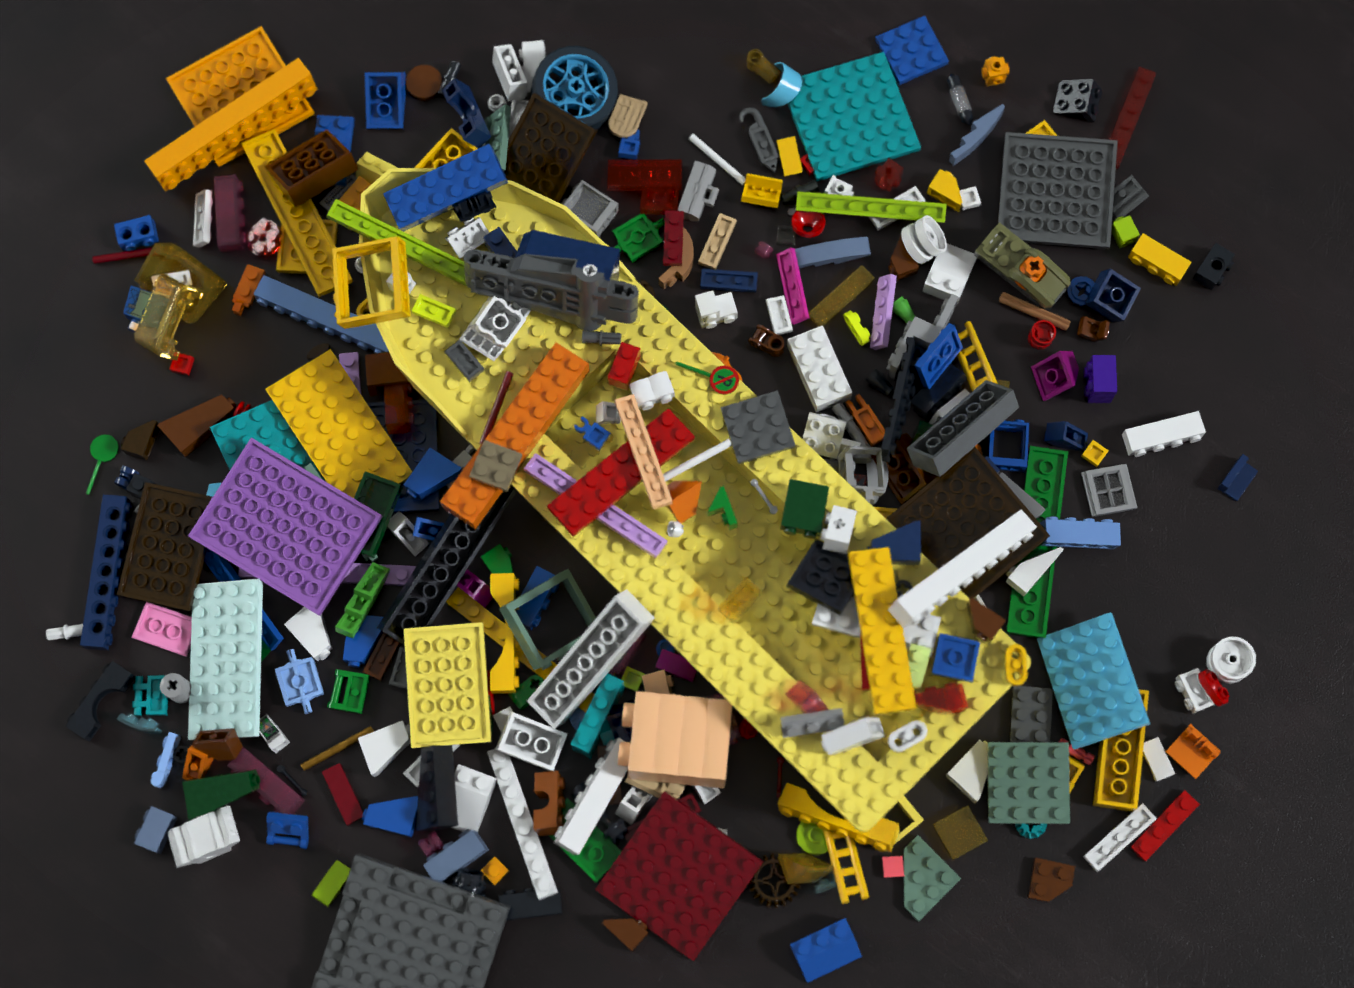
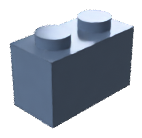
[134,806,177,854]

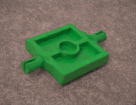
[612,212,665,262]

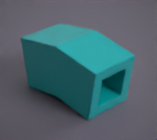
[600,719,615,746]

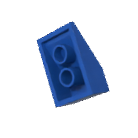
[365,72,406,128]

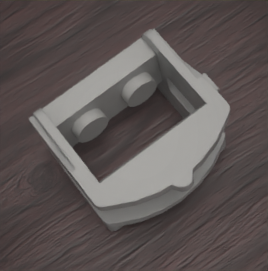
[838,446,888,505]

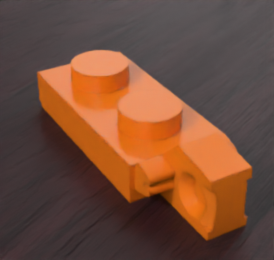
[232,264,266,316]

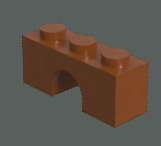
[533,771,566,836]

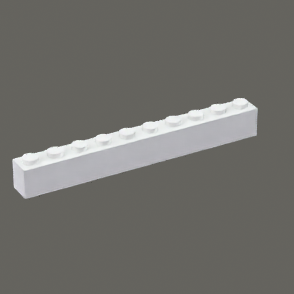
[888,509,1037,628]

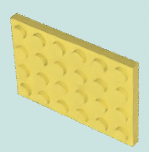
[404,622,492,748]

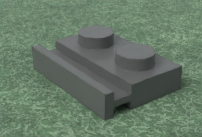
[1113,175,1149,218]

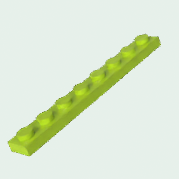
[796,191,947,223]
[327,199,466,286]

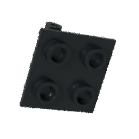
[453,191,497,222]

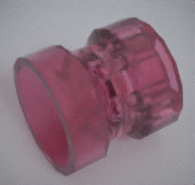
[418,831,444,857]

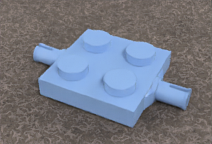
[275,649,324,714]

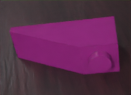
[456,569,493,608]

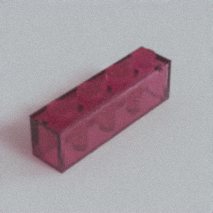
[214,175,246,252]
[228,747,306,814]

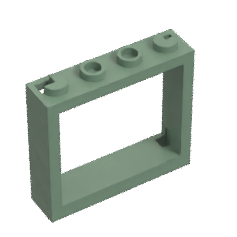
[499,569,596,670]

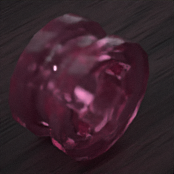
[754,242,773,259]

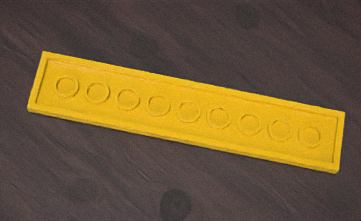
[241,129,353,297]

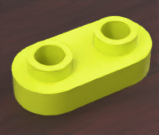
[843,310,871,346]

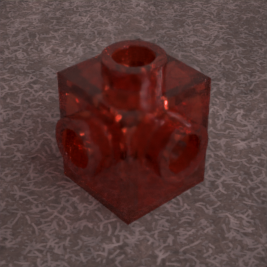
[874,158,904,192]

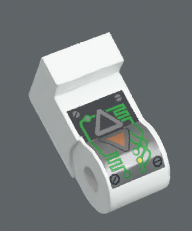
[259,714,290,753]

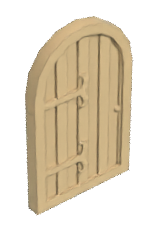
[609,94,648,138]

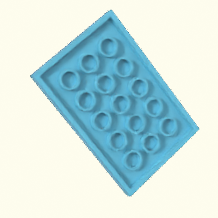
[1037,612,1150,750]

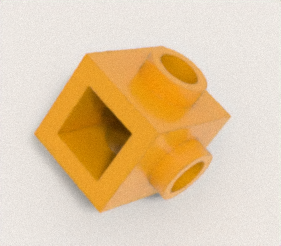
[981,57,1009,86]

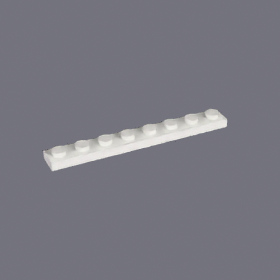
[487,749,558,900]

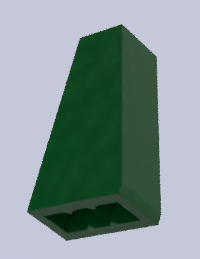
[183,769,260,821]

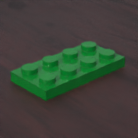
[548,798,622,883]

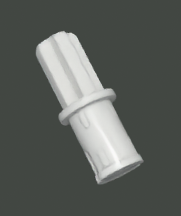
[46,624,83,640]

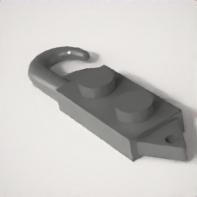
[739,108,779,173]

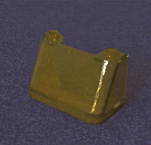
[135,243,227,324]
[134,274,204,361]

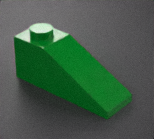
[481,544,517,598]

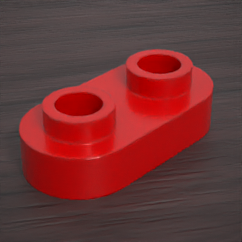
[1198,669,1229,706]

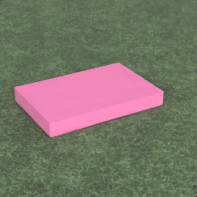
[132,601,192,657]

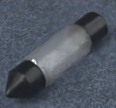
[947,73,973,125]

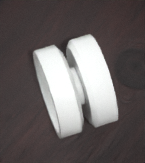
[901,215,947,264]
[1206,637,1256,684]

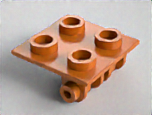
[1165,724,1221,779]

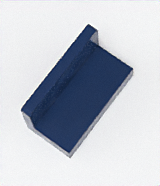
[1217,454,1258,501]

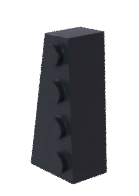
[416,745,458,831]

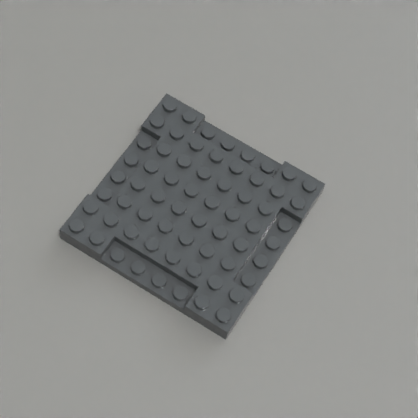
[311,853,511,988]

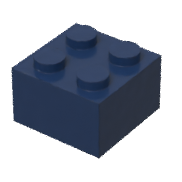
[1084,269,1141,323]

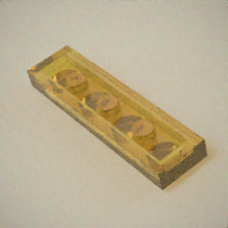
[809,265,875,327]

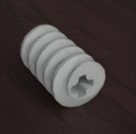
[160,673,191,704]

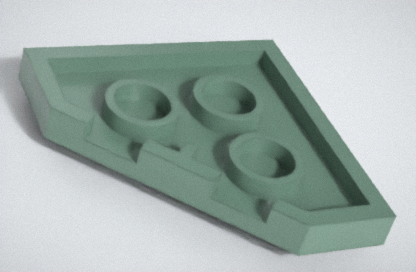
[903,835,961,922]

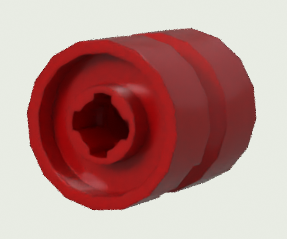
[1028,320,1056,350]

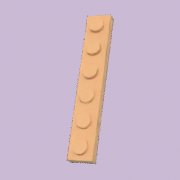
[615,394,672,510]

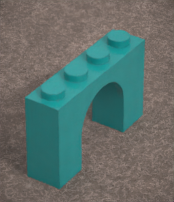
[571,673,625,759]

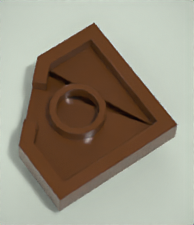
[1028,858,1075,902]

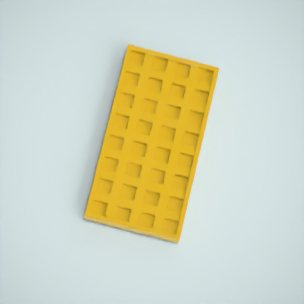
[265,349,412,498]

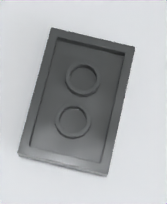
[1009,686,1053,742]

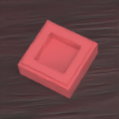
[882,856,904,878]

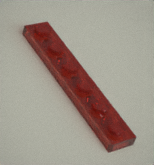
[1110,66,1156,170]

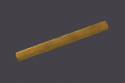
[301,726,374,771]

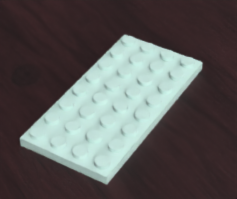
[188,579,263,740]

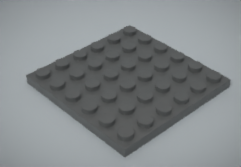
[998,132,1118,249]

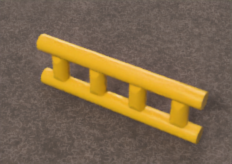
[957,321,998,392]
[823,830,869,904]

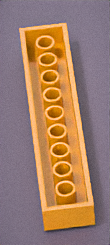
[144,58,317,192]

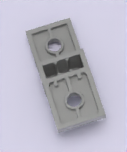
[886,294,958,379]

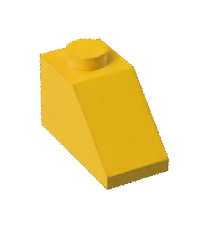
[927,169,962,212]

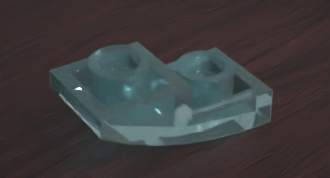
[117,713,162,734]
[813,866,849,894]

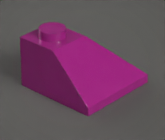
[1031,351,1079,401]

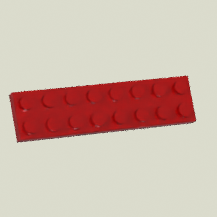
[547,408,695,537]

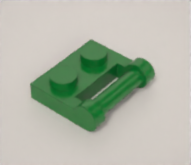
[327,669,370,714]

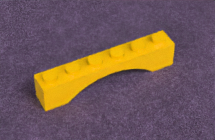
[490,573,519,693]
[777,783,900,852]

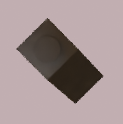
[121,420,160,461]

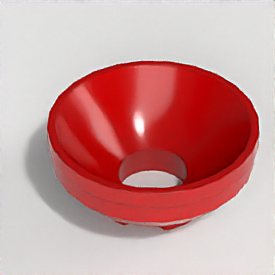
[792,211,826,238]

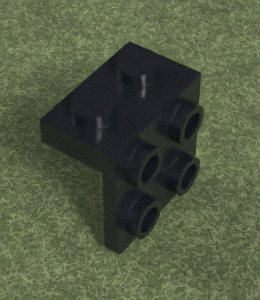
[1053,79,1102,122]

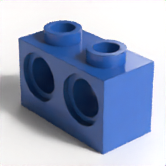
[114,215,159,251]

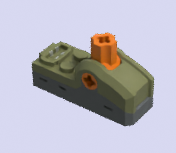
[974,222,1071,310]

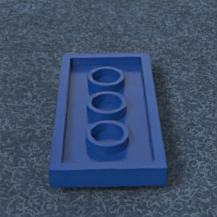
[315,115,355,186]

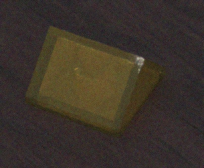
[778,853,834,884]

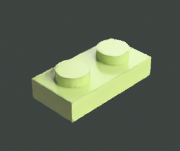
[908,643,931,688]

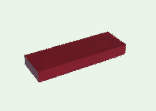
[322,763,363,826]

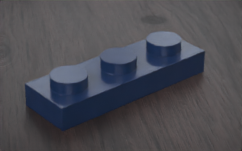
[700,269,758,293]

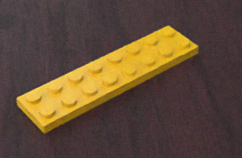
[848,547,916,715]

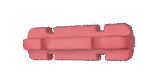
[1058,738,1095,765]

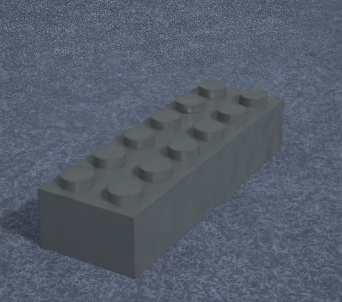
[907,380,1019,477]

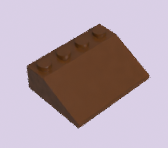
[264,129,358,207]

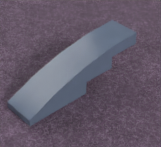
[949,104,1005,166]
[795,237,871,268]

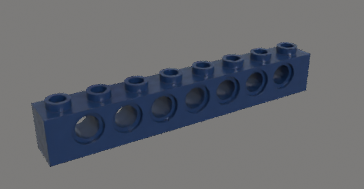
[80,495,132,651]

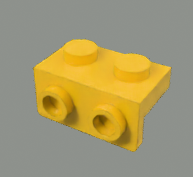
[741,174,783,208]

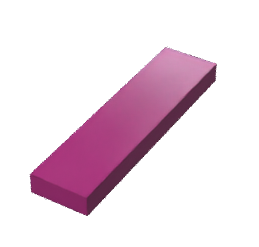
[776,248,809,324]

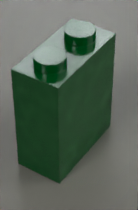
[780,479,829,539]

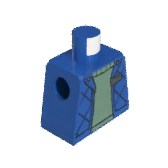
[124,285,168,333]

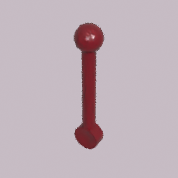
[776,756,785,798]

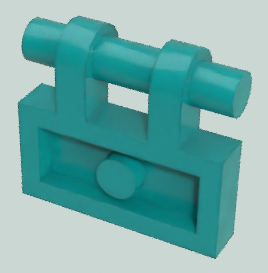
[132,675,168,716]

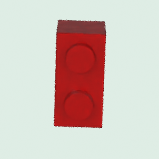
[608,342,641,391]

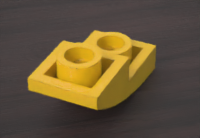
[777,136,802,176]

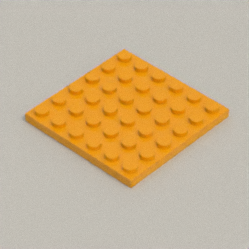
[166,26,314,167]

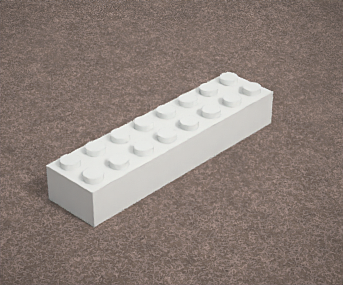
[527,589,655,729]

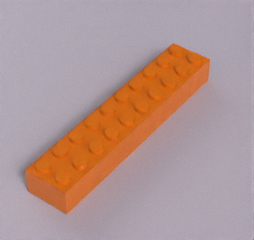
[440,342,590,529]

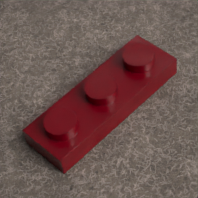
[663,211,684,266]

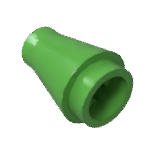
[892,297,915,323]

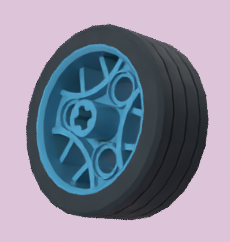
[530,46,618,130]

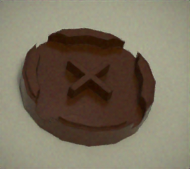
[406,65,443,100]

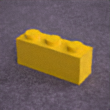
[1128,234,1192,286]

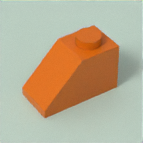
[182,745,214,780]

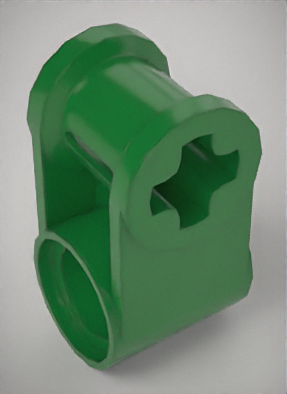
[508,675,544,710]

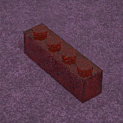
[384,382,414,435]

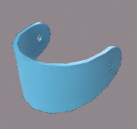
[762,62,802,107]

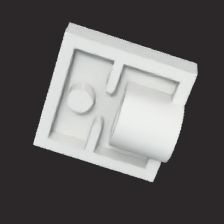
[803,412,847,459]

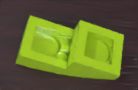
[312,860,350,907]

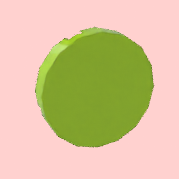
[796,822,835,856]

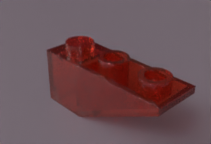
[913,682,968,715]

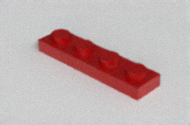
[1130,790,1200,862]

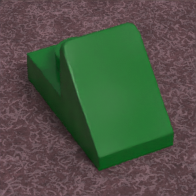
[708,486,737,530]

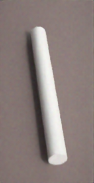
[689,134,746,186]
[663,439,732,482]

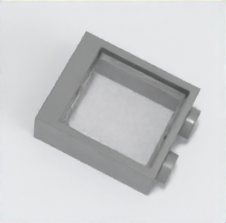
[561,180,619,237]

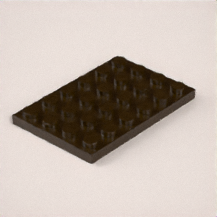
[503,93,598,203]
[117,482,213,611]

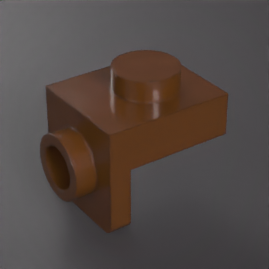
[1077,316,1110,342]

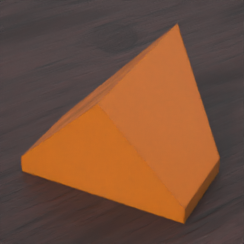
[667,481,702,524]

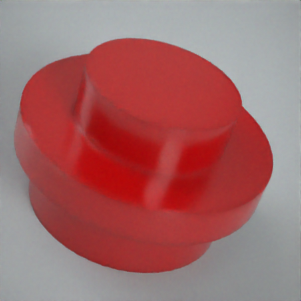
[739,719,757,739]

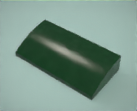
[354,472,403,558]

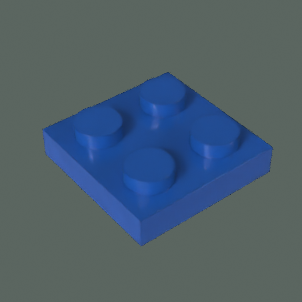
[931,633,980,683]

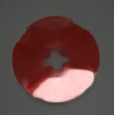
[245,218,283,257]

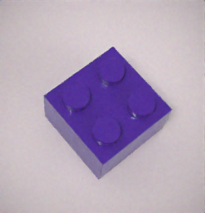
[1083,355,1117,403]

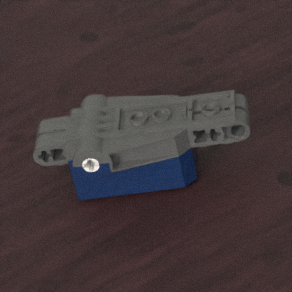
[464,230,639,331]

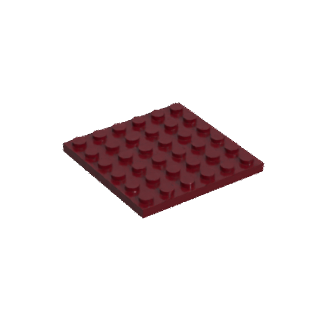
[595,791,764,961]

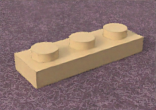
[698,213,737,270]

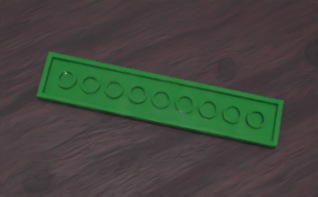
[1006,446,1068,638]

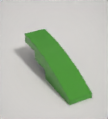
[335,562,390,638]

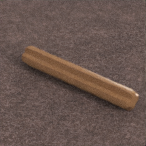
[999,292,1070,330]

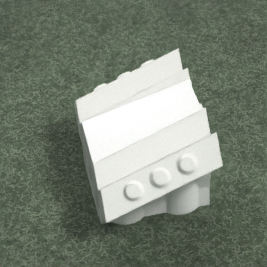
[460,296,531,361]
[167,806,240,868]

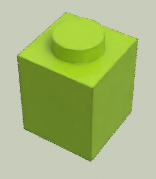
[1111,216,1140,248]

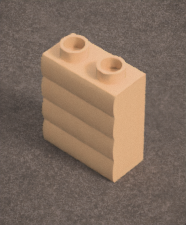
[618,692,732,788]

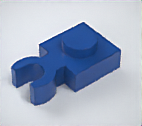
[618,130,640,160]
[574,417,611,451]

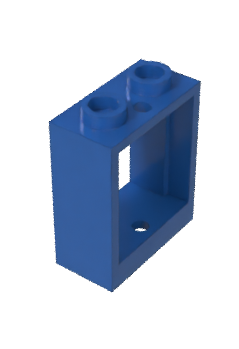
[987,419,1029,472]

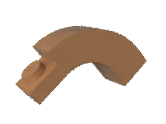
[658,227,694,289]

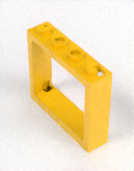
[331,236,410,329]

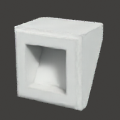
[596,401,621,424]

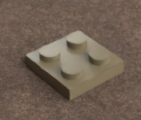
[469,440,523,492]

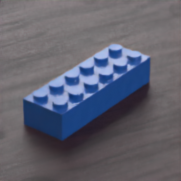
[383,144,508,232]

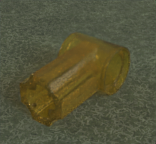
[746,49,781,84]

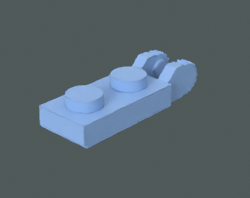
[150,732,181,788]

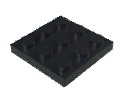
[787,538,854,616]

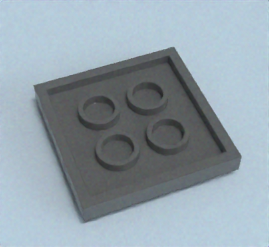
[721,391,796,465]

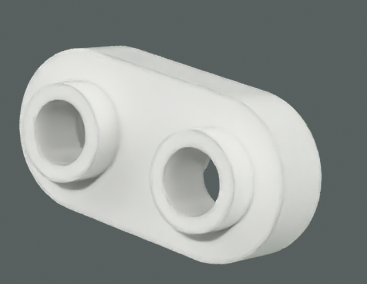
[888,721,927,752]

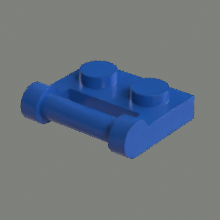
[267,812,309,849]

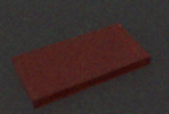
[607,159,682,191]

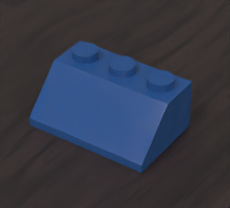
[790,918,862,983]

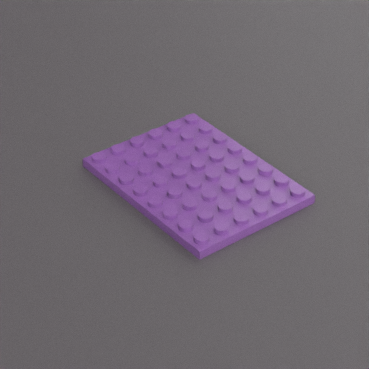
[188,437,383,616]

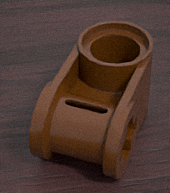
[748,325,785,357]

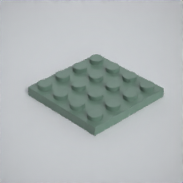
[987,742,1070,824]

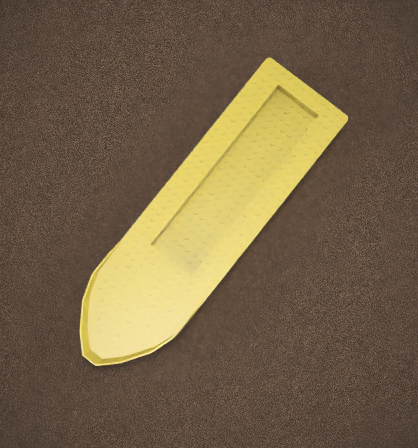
[359,168,1031,832]

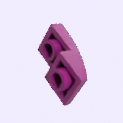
[655,649,697,683]

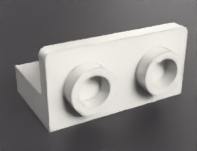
[445,217,489,258]

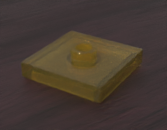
[933,805,988,860]

